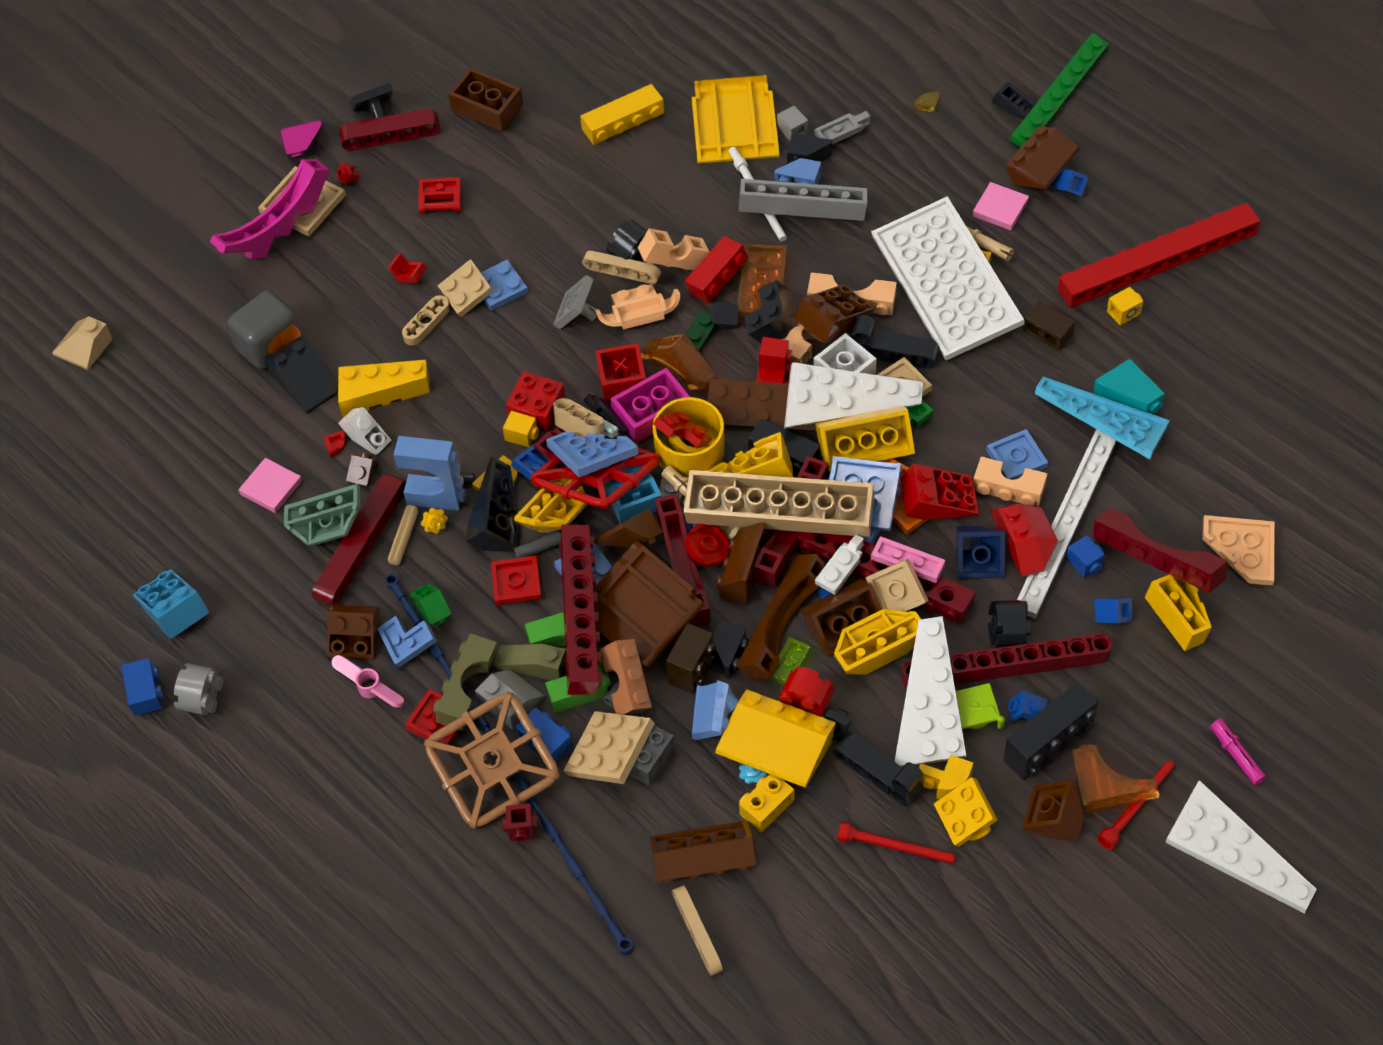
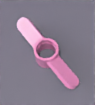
[332,655,404,707]

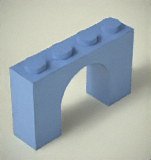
[393,436,466,511]

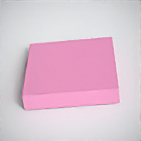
[973,182,1029,230]
[239,458,302,513]

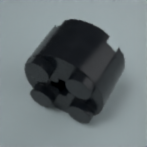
[606,219,648,261]
[988,600,1031,648]

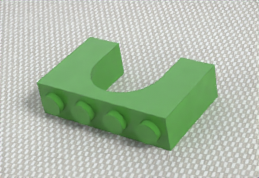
[525,612,611,714]

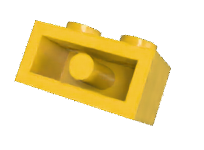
[739,774,794,833]

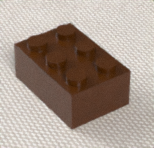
[448,67,523,131]

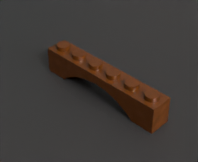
[736,554,826,680]

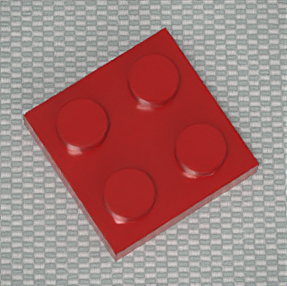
[491,556,542,606]

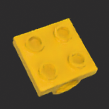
[934,777,997,847]

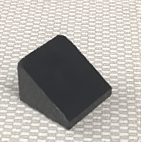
[712,303,738,330]

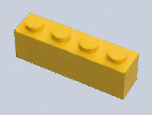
[580,84,664,145]

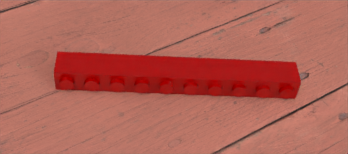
[1058,203,1261,308]

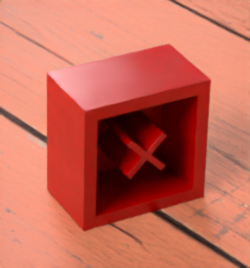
[595,343,646,401]
[505,371,566,432]

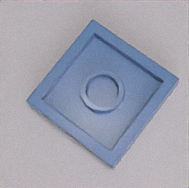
[986,429,1048,480]

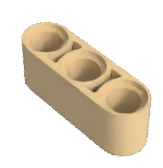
[553,398,604,437]

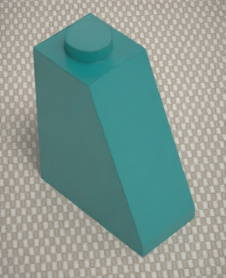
[1093,359,1165,414]

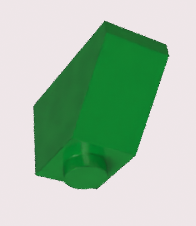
[409,583,451,625]

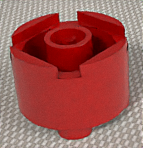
[779,667,835,717]

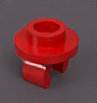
[337,163,360,184]

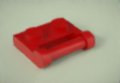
[418,177,461,214]

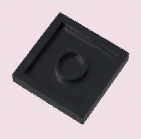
[350,83,393,118]

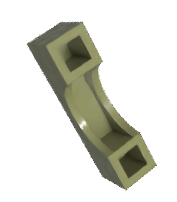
[433,633,497,731]

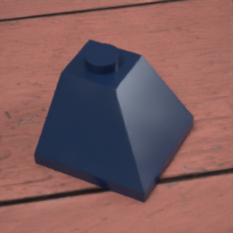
[956,526,1005,578]

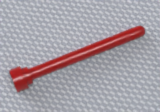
[1097,760,1175,850]
[837,821,956,863]

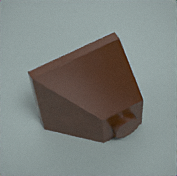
[594,508,663,548]
[1022,780,1084,841]

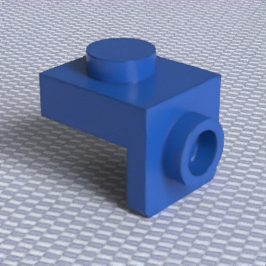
[1008,691,1047,722]

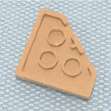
[1202,515,1275,586]

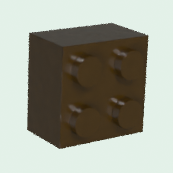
[666,623,716,694]

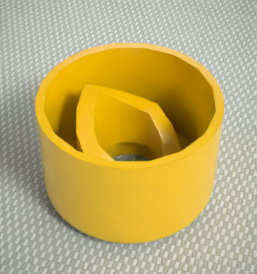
[653,397,725,478]

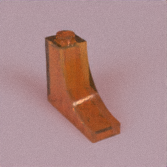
[640,334,715,390]
[1072,745,1160,813]

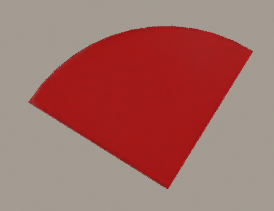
[323,430,347,458]

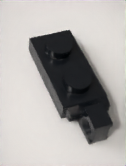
[583,394,630,439]

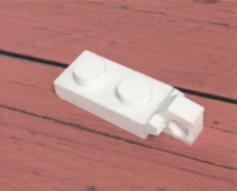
[815,534,864,595]

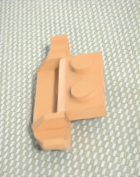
[595,284,680,330]

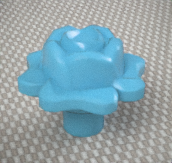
[739,765,767,784]

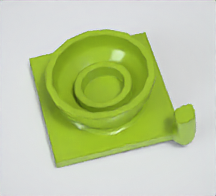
[955,683,1005,729]

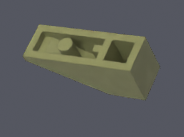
[493,644,566,681]

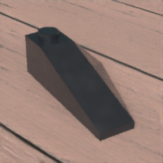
[466,457,521,552]

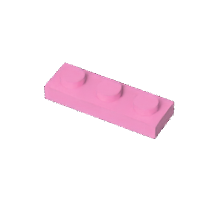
[871,536,945,583]

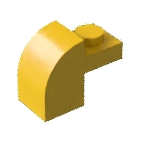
[919,755,974,799]

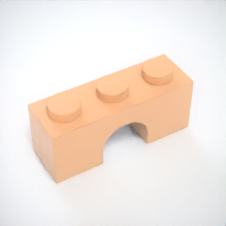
[638,228,709,270]
[782,323,822,364]
[973,457,1047,507]

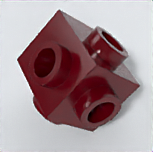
[502,803,538,842]

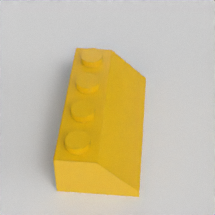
[815,406,915,471]

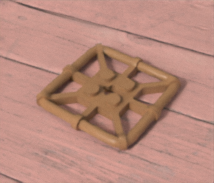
[423,691,560,829]

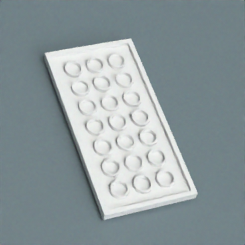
[871,196,1024,360]

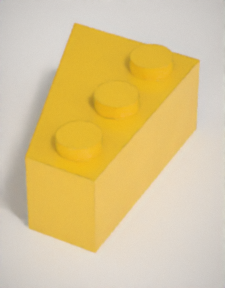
[1145,574,1212,651]

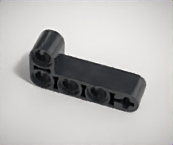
[851,315,939,369]
[832,732,924,806]

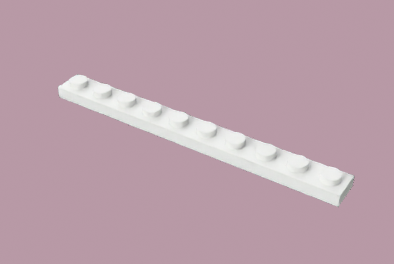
[1017,429,1117,619]

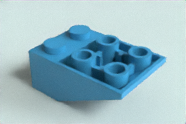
[604,465,662,524]
[133,569,210,639]

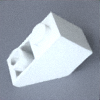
[338,407,391,455]

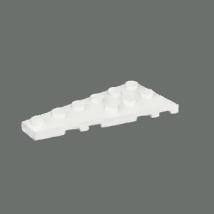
[895,616,967,767]
[1166,780,1317,914]

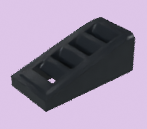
[992,82,1036,120]

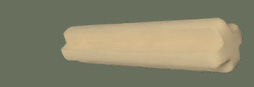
[387,505,418,566]

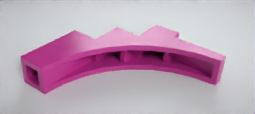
[210,159,330,260]

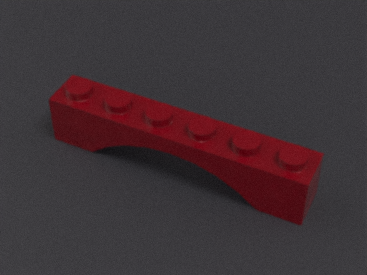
[753,456,829,587]
[655,494,711,626]
[1093,507,1228,593]

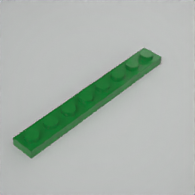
[1009,33,1109,148]

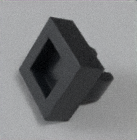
[824,709,851,741]

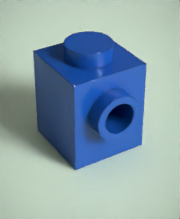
[1066,535,1105,578]

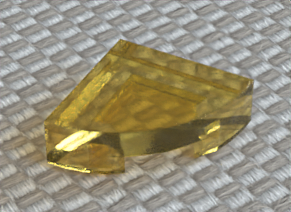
[914,92,939,112]

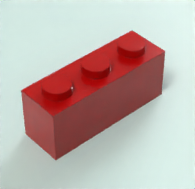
[684,236,748,303]

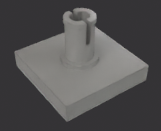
[553,275,597,329]

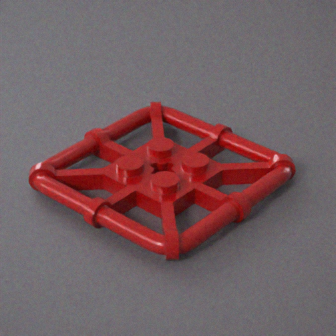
[531,437,661,509]

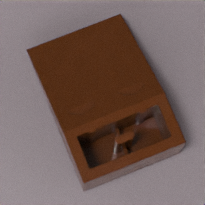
[794,284,874,344]

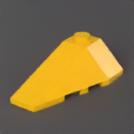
[708,432,793,477]

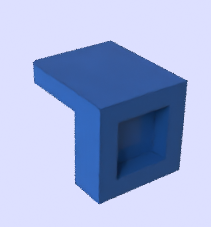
[1052,169,1089,197]
[1094,597,1133,623]

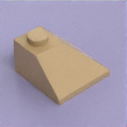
[52,316,112,370]

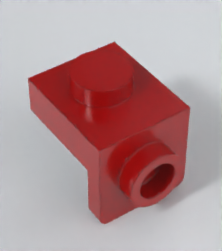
[388,254,427,283]

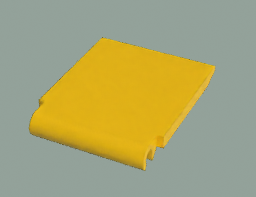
[692,75,779,164]

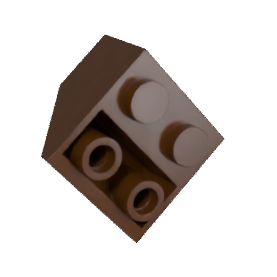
[327,604,380,659]

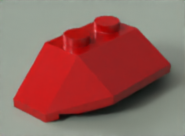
[990,504,1058,577]

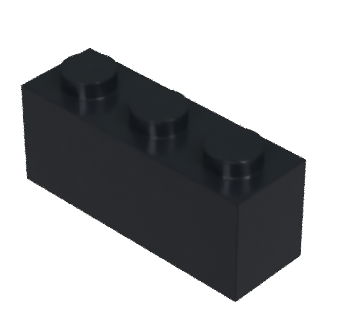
[748,419,820,474]

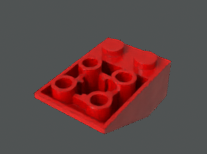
[900,464,979,520]

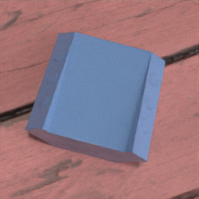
[692,680,738,740]

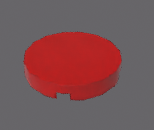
[685,524,730,567]

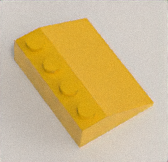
[715,689,836,788]

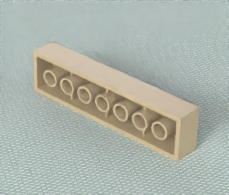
[684,470,875,537]

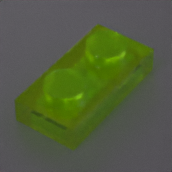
[770,637,811,685]

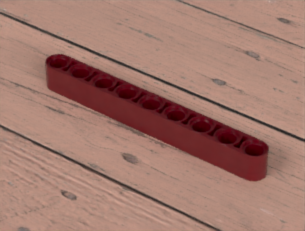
[902,634,1113,689]

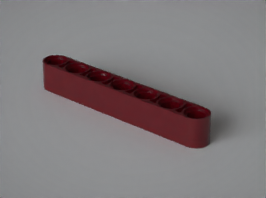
[312,473,407,606]

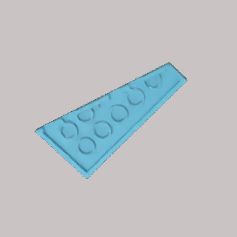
[1035,377,1170,459]

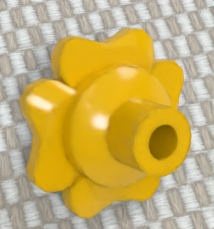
[421,507,448,534]

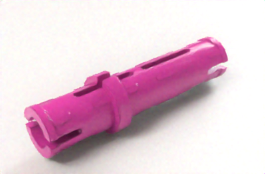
[1210,718,1267,786]

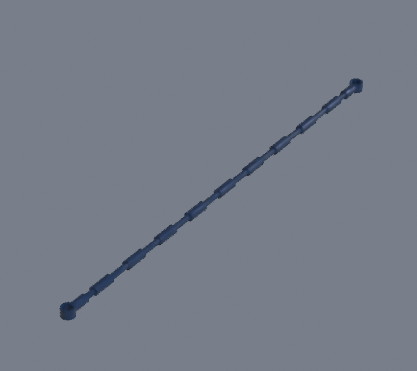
[384,573,633,955]

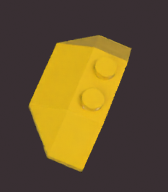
[514,478,587,533]
[834,609,921,675]

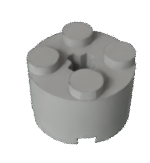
[174,663,223,715]

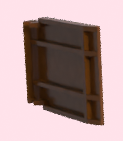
[580,540,705,668]

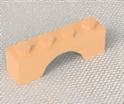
[807,273,896,316]

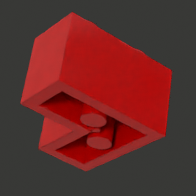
[756,337,793,384]

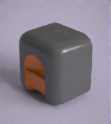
[227,290,301,369]

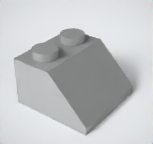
[475,669,545,730]

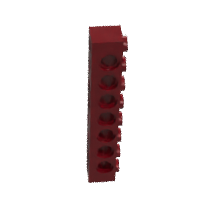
[560,525,602,695]
[797,532,976,625]

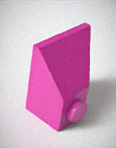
[280,120,321,157]

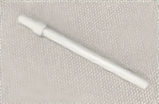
[729,147,787,242]

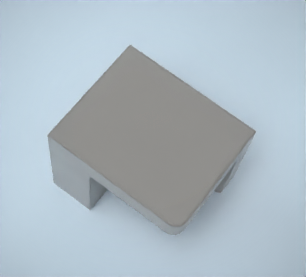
[777,106,808,141]

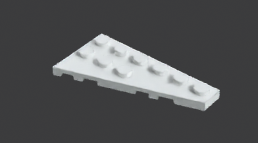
[784,362,923,429]

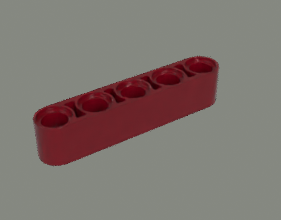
[339,109,440,151]

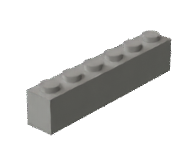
[738,179,867,221]

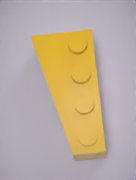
[338,360,430,418]

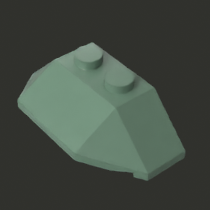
[284,484,360,546]

